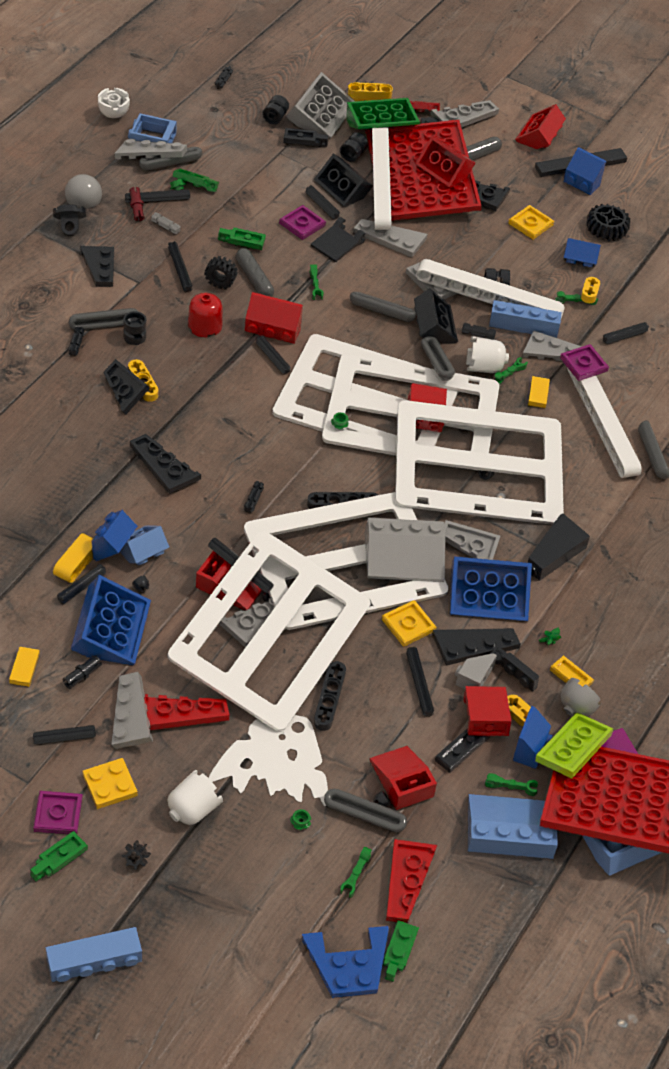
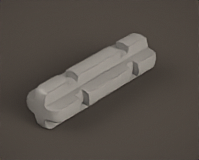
[151,212,181,234]

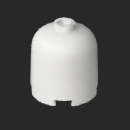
[466,336,509,373]
[167,770,223,825]

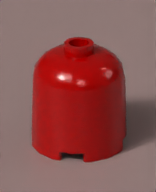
[188,292,223,338]

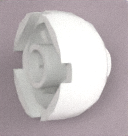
[98,88,130,118]

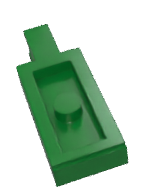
[172,168,219,192]
[218,227,266,250]
[30,831,88,882]
[383,920,419,982]

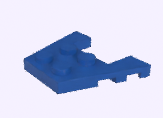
[302,926,389,998]

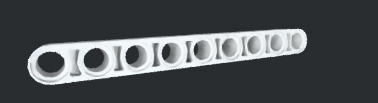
[372,128,391,230]
[416,259,565,319]
[567,367,641,478]

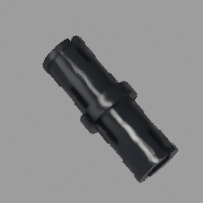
[62,655,102,689]

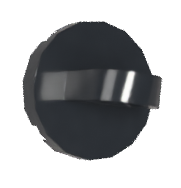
[53,204,86,236]

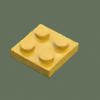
[82,758,138,809]

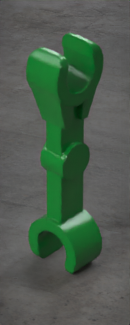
[309,264,324,300]
[555,291,598,305]
[494,357,528,385]
[485,773,538,796]
[340,847,372,898]

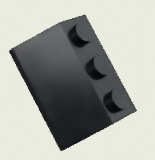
[314,153,373,207]
[414,288,458,344]

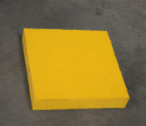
[508,205,554,240]
[381,600,437,647]

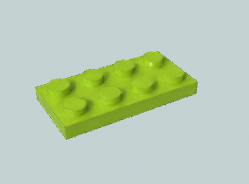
[535,712,613,778]

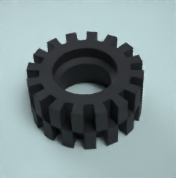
[204,256,238,289]

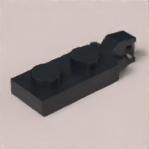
[283,128,328,147]
[490,646,539,692]

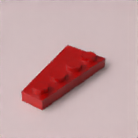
[144,694,230,730]
[386,839,437,923]

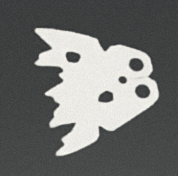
[209,715,328,806]

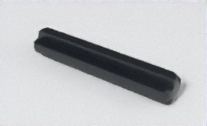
[306,185,340,219]
[602,322,649,344]
[256,335,291,374]
[57,564,106,604]
[33,725,96,744]

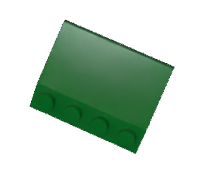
[346,98,420,129]

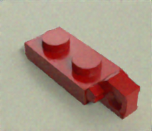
[410,101,440,112]

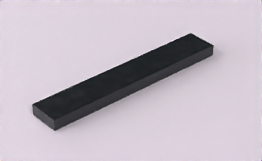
[535,148,627,177]

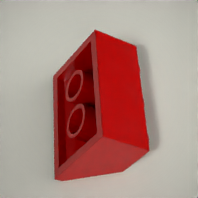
[515,104,566,149]
[416,136,476,188]
[245,292,303,344]

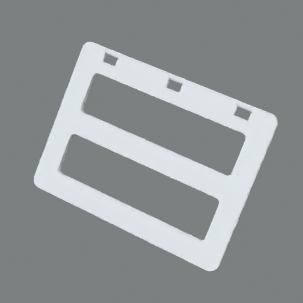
[273,334,459,446]
[322,354,499,471]
[395,400,564,525]
[244,492,448,630]
[167,531,370,731]

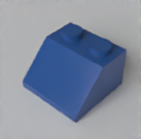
[563,147,606,195]
[563,238,601,268]
[92,510,138,561]
[513,706,553,769]

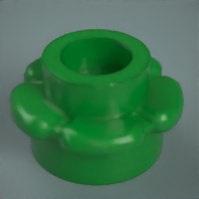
[170,179,185,190]
[331,412,349,429]
[290,809,311,830]

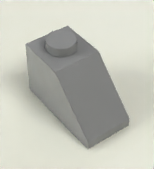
[455,653,497,689]

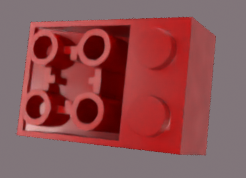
[196,551,262,611]
[369,746,437,810]

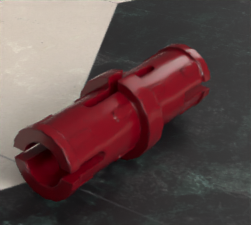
[129,187,145,221]

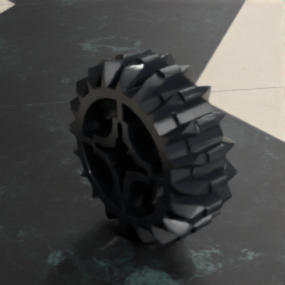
[586,203,631,241]

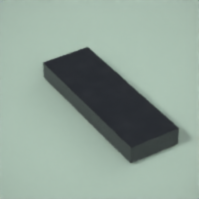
[435,729,491,773]

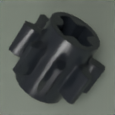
[122,840,151,870]

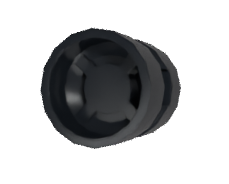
[262,95,289,125]
[340,132,368,162]
[484,268,510,286]
[123,311,147,345]

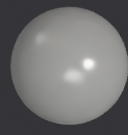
[65,174,102,209]

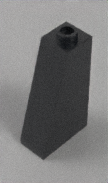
[528,513,590,581]

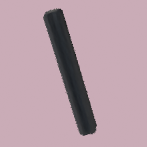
[125,189,190,203]
[168,241,192,292]
[208,538,274,593]
[406,647,434,716]

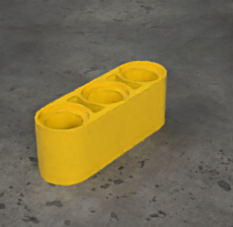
[347,82,393,101]
[53,533,93,583]

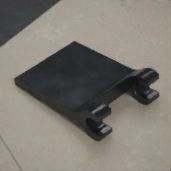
[311,217,366,262]

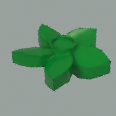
[539,627,561,645]

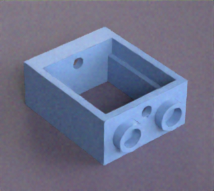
[128,113,177,143]

